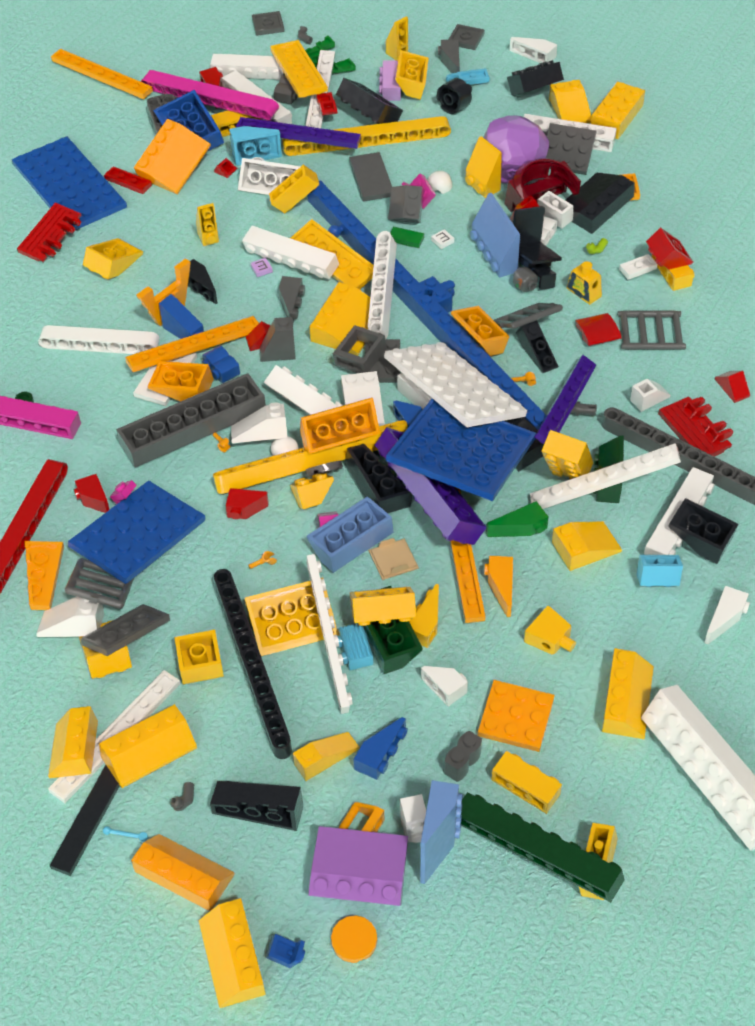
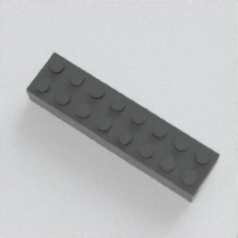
[116,373,266,467]

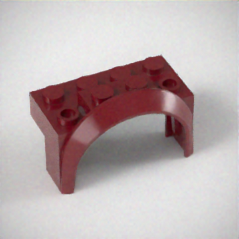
[505,159,581,212]

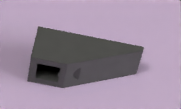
[279,276,305,324]

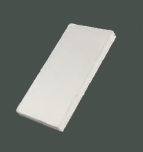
[133,353,197,406]

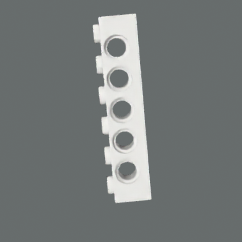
[524,114,617,152]

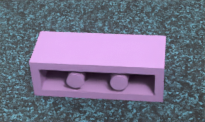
[379,60,401,101]

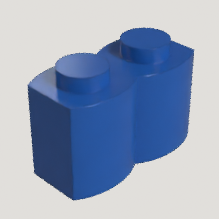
[202,345,240,383]

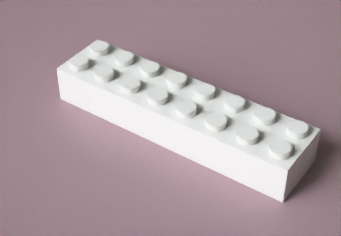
[641,685,755,851]

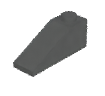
[438,39,460,73]

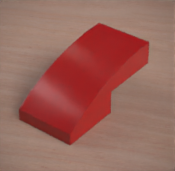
[316,92,338,116]

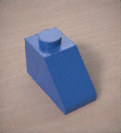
[393,400,423,427]

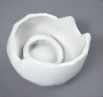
[427,171,453,194]
[271,436,299,456]

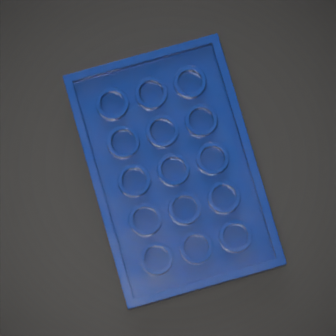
[68,480,205,584]

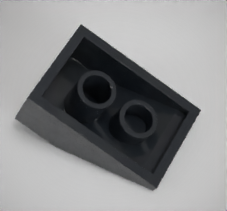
[668,498,738,564]

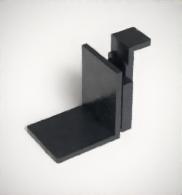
[513,206,562,290]

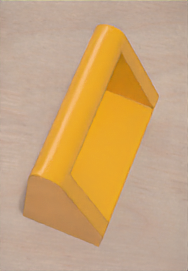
[338,802,385,832]

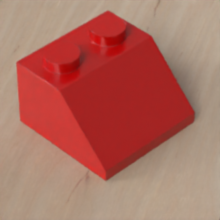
[646,227,693,270]

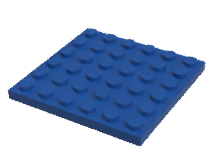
[386,398,536,501]

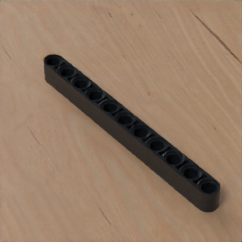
[214,569,292,759]

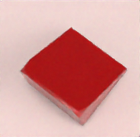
[214,158,238,178]

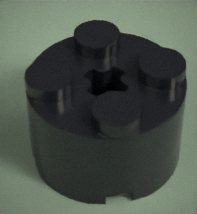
[437,77,472,114]

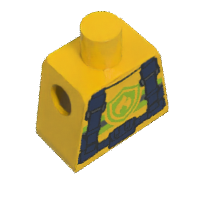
[566,261,602,305]

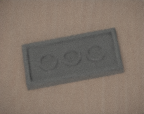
[349,152,392,201]
[80,604,170,656]

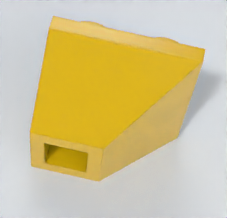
[290,473,334,509]

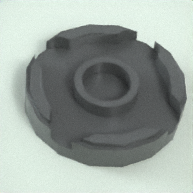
[305,460,343,477]

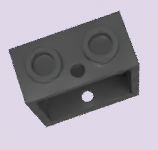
[333,325,387,373]

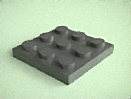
[545,123,597,175]

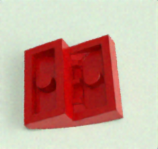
[575,313,622,346]

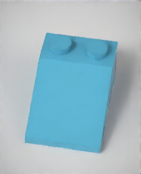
[229,126,282,166]

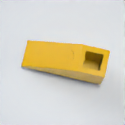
[196,203,219,246]
[409,584,439,648]

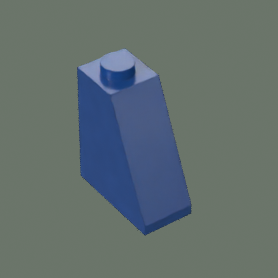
[159,294,204,339]

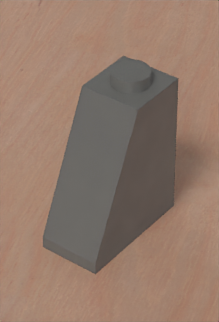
[260,317,296,362]

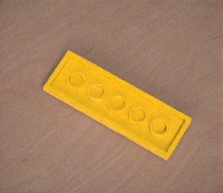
[270,40,328,98]
[290,219,374,290]

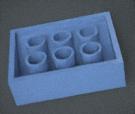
[470,193,520,278]
[421,780,463,884]

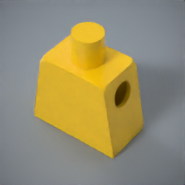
[524,606,576,655]

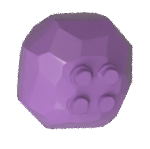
[483,115,549,184]

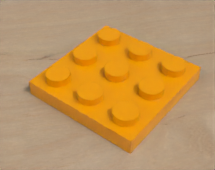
[478,680,555,752]

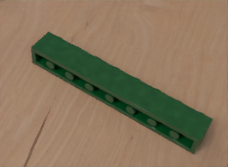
[461,792,625,903]

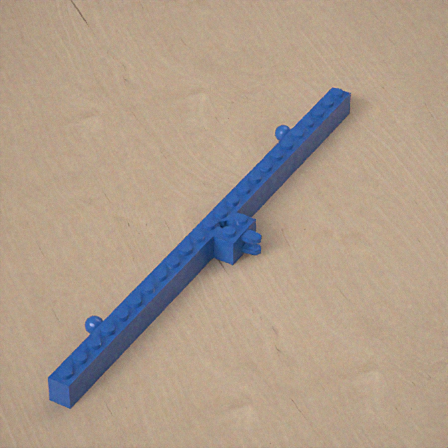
[308,180,546,430]

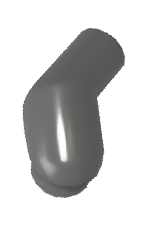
[298,26,313,44]
[170,782,195,811]

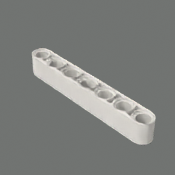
[368,231,397,339]
[38,325,160,354]

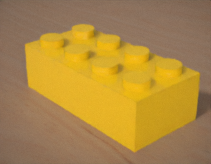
[591,81,645,139]
[542,430,593,480]

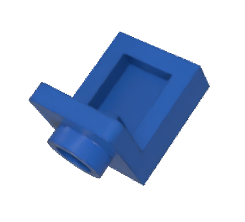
[265,934,305,968]

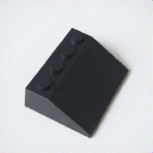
[565,172,635,234]

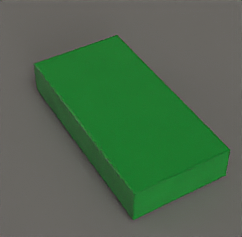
[390,226,424,248]

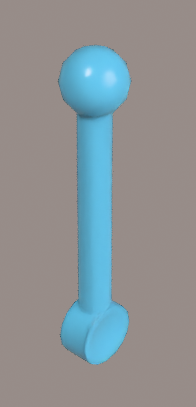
[103,826,148,842]

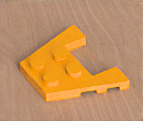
[136,258,191,326]

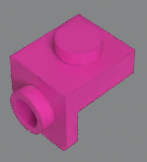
[110,480,137,504]

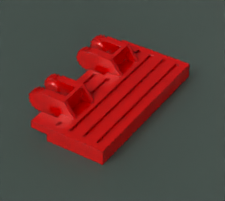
[17,203,82,262]
[658,397,734,457]

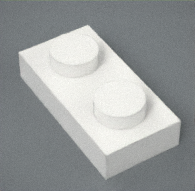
[619,254,658,280]

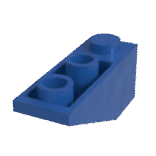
[354,717,408,780]

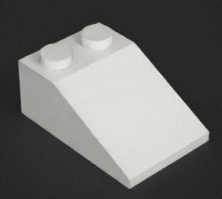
[341,371,385,426]
[231,402,287,443]
[36,594,104,637]

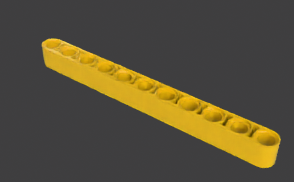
[282,116,451,156]
[213,420,408,494]

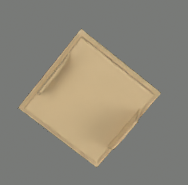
[368,538,419,580]

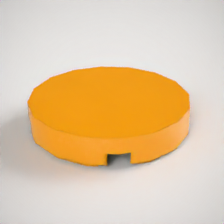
[331,915,377,963]

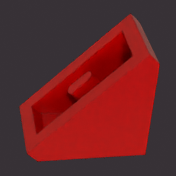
[246,321,271,351]
[715,370,750,403]

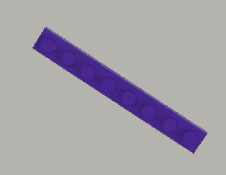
[236,117,361,149]
[534,355,597,444]

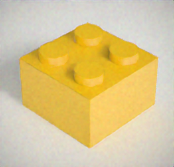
[174,630,224,684]

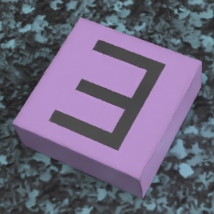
[250,258,273,277]

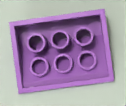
[308,826,408,906]

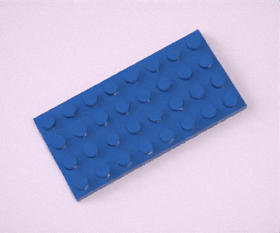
[11,136,127,230]

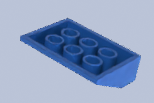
[153,90,224,150]

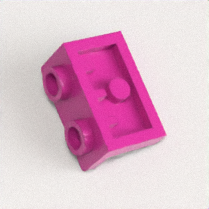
[402,173,436,209]

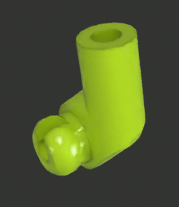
[586,238,608,254]

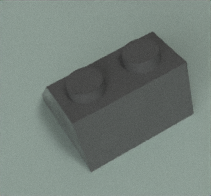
[388,185,424,223]

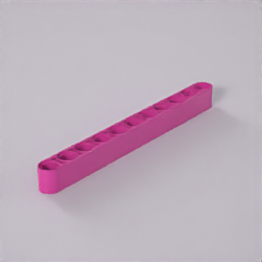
[141,70,279,120]

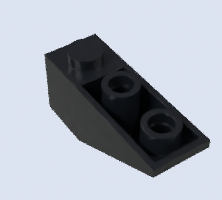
[188,259,218,304]
[516,320,559,373]

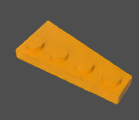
[25,541,64,610]

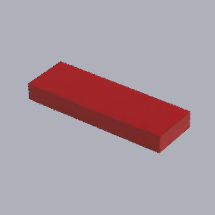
[104,166,152,194]

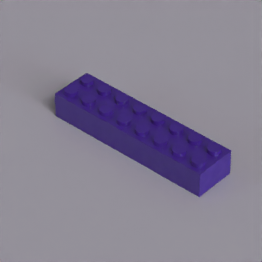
[375,427,487,545]

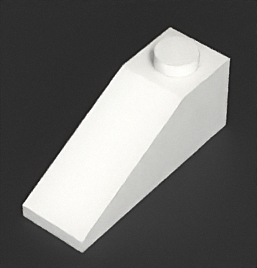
[510,37,557,63]
[704,586,750,644]

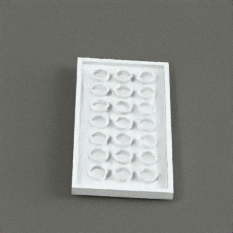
[384,342,527,427]

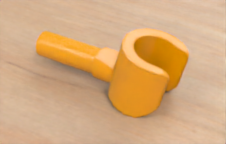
[511,372,536,386]
[213,432,230,452]
[248,551,277,569]

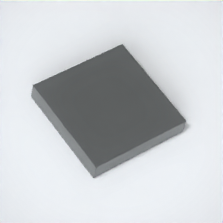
[252,11,285,36]
[448,24,485,50]

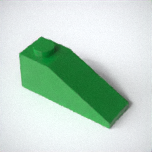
[486,501,549,537]

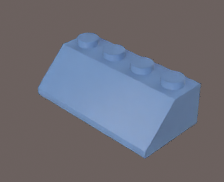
[307,496,394,573]

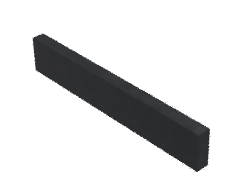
[49,765,120,876]

